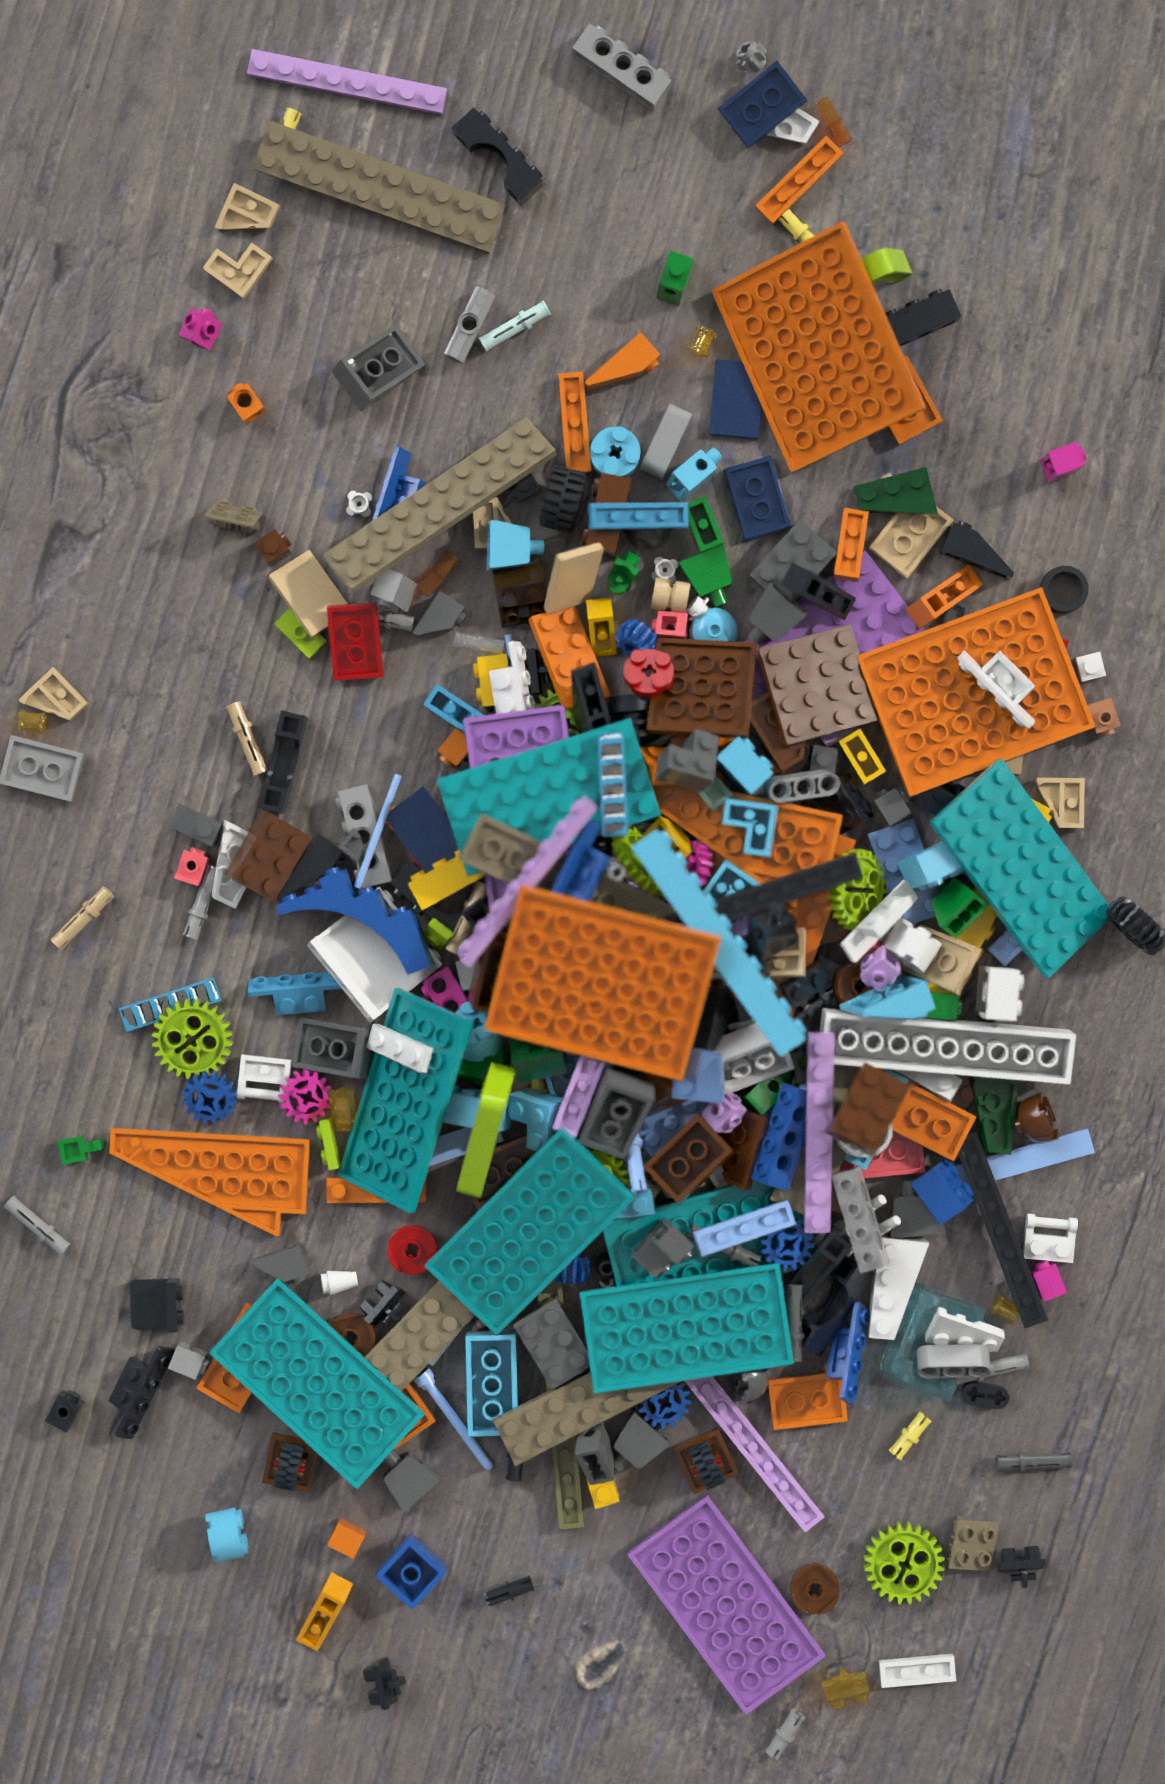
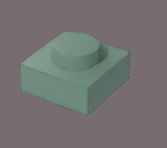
[698,776,734,812]

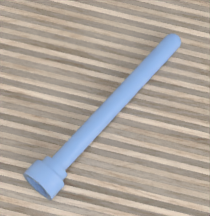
[413,1367,493,1470]

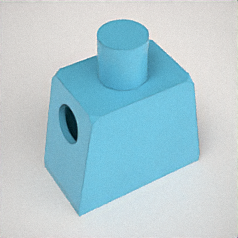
[665,448,722,502]
[486,520,544,571]

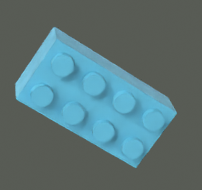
[466,1330,518,1436]

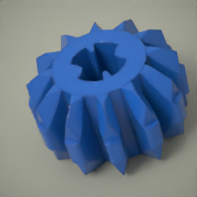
[615,619,657,657]
[553,1254,592,1284]

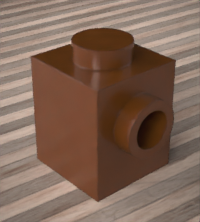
[255,529,292,567]

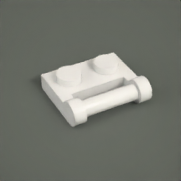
[237,1054,292,1104]
[1022,1213,1078,1263]

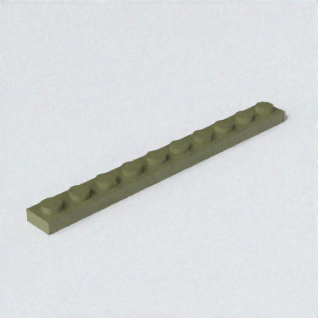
[538,1280,584,1530]

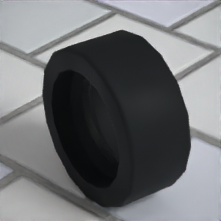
[1039,565,1089,614]

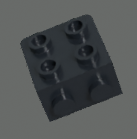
[801,773,874,835]
[130,1278,185,1333]

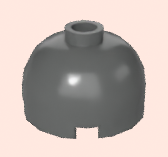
[727,1368,770,1404]

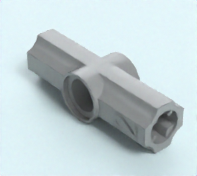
[444,286,496,364]

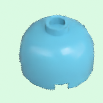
[689,608,738,642]

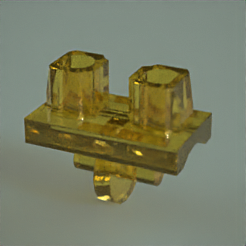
[328,1087,357,1131]
[822,1667,871,1710]

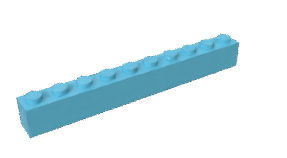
[631,828,807,1057]

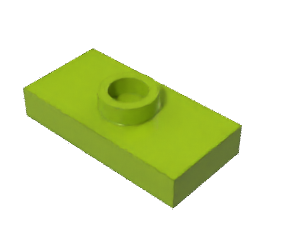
[274,608,327,659]
[423,918,453,953]

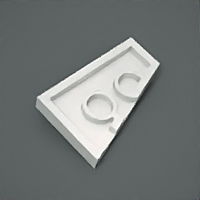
[729,109,819,144]
[211,820,249,908]
[925,1307,1005,1352]

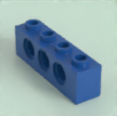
[751,1083,807,1191]

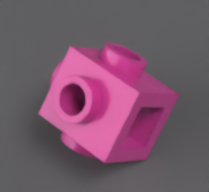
[178,308,223,351]

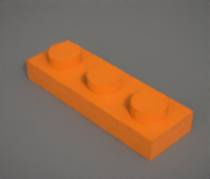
[833,508,869,582]

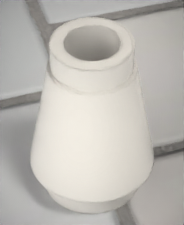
[321,1271,358,1295]

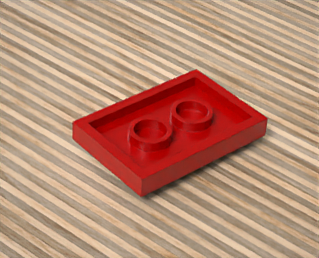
[327,602,384,681]

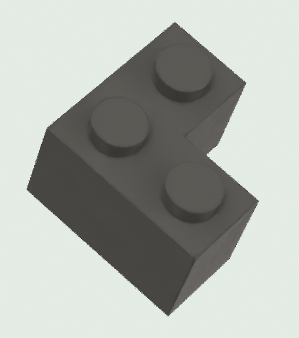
[655,729,719,792]
[630,1217,694,1278]

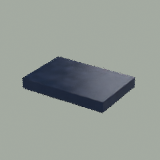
[718,60,808,150]
[709,359,761,439]
[723,455,792,542]
[386,786,459,873]

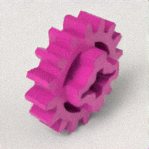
[685,841,712,890]
[277,1069,333,1124]

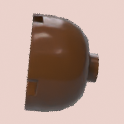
[1015,1092,1059,1144]

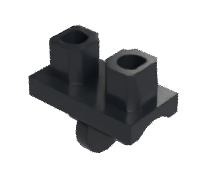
[524,648,551,695]
[359,1280,406,1326]
[998,1546,1046,1588]
[363,1657,406,1710]

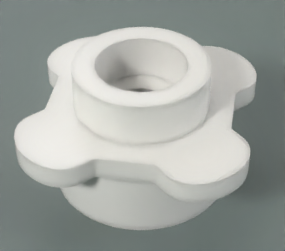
[346,491,372,517]
[652,557,678,583]
[686,596,709,621]

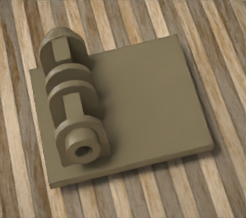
[204,501,263,534]
[947,1515,999,1571]

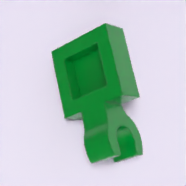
[57,1135,105,1165]

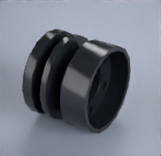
[605,694,660,742]

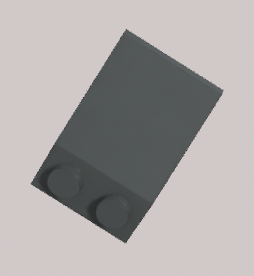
[331,325,425,412]
[291,1018,374,1080]
[578,1067,654,1159]

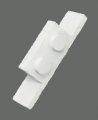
[489,641,535,714]
[958,651,1035,729]
[841,880,918,963]

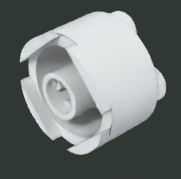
[883,917,942,974]

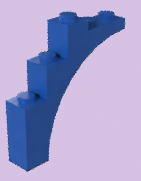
[276,867,434,975]

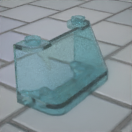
[881,1282,986,1402]

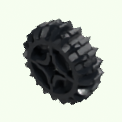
[1106,896,1165,955]

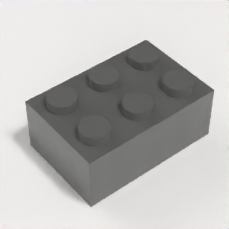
[748,520,837,600]
[513,1295,590,1390]

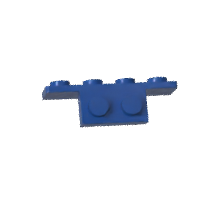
[372,446,425,521]
[551,819,610,902]
[826,1302,870,1405]

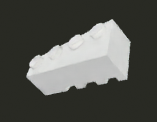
[866,1235,929,1340]

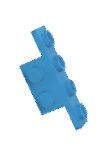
[248,972,342,1015]

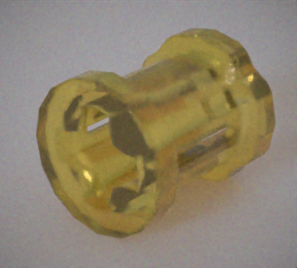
[687,325,717,358]
[18,709,48,734]
[989,1294,1019,1325]

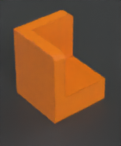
[328,1518,367,1559]

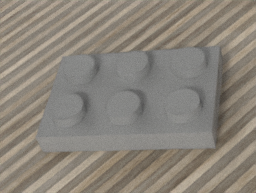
[0,735,85,802]

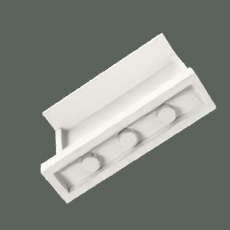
[307,887,442,1023]

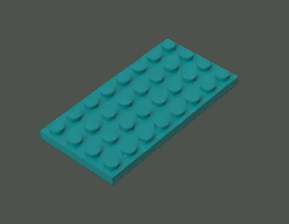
[437,718,661,877]
[929,759,1110,978]
[337,988,473,1213]
[424,1126,635,1335]
[602,1179,813,1286]
[580,1263,794,1394]
[210,1278,425,1489]

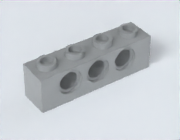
[572,23,671,112]
[335,784,393,888]
[831,1166,889,1273]

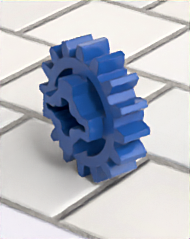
[182,1070,237,1125]
[759,1218,814,1271]
[638,1381,691,1429]

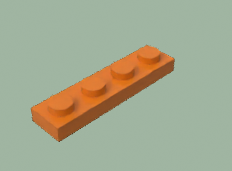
[755,136,844,225]
[558,372,591,473]
[326,1176,427,1203]

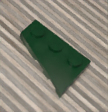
[853,467,938,516]
[970,1076,1019,1155]

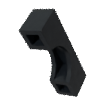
[452,107,543,206]
[257,710,308,814]
[391,860,475,939]
[801,1255,874,1357]

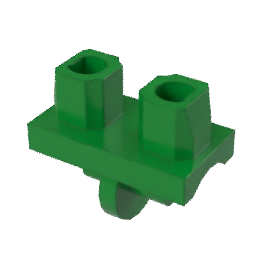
[606,551,641,595]

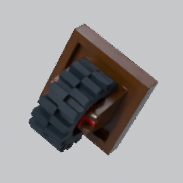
[673,1427,739,1494]
[262,1432,319,1493]

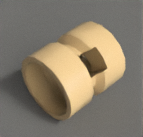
[651,577,690,613]

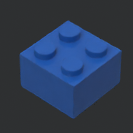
[911,1159,975,1225]
[376,1532,448,1610]

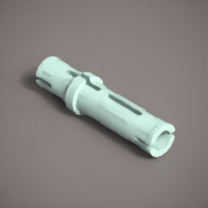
[479,300,551,352]

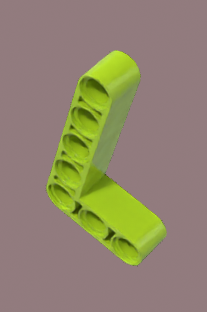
[861,248,913,285]
[456,1062,515,1198]

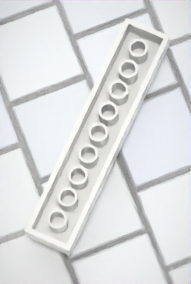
[820,1008,1076,1084]

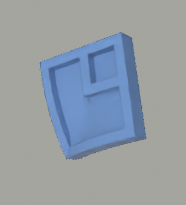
[672,1048,724,1103]

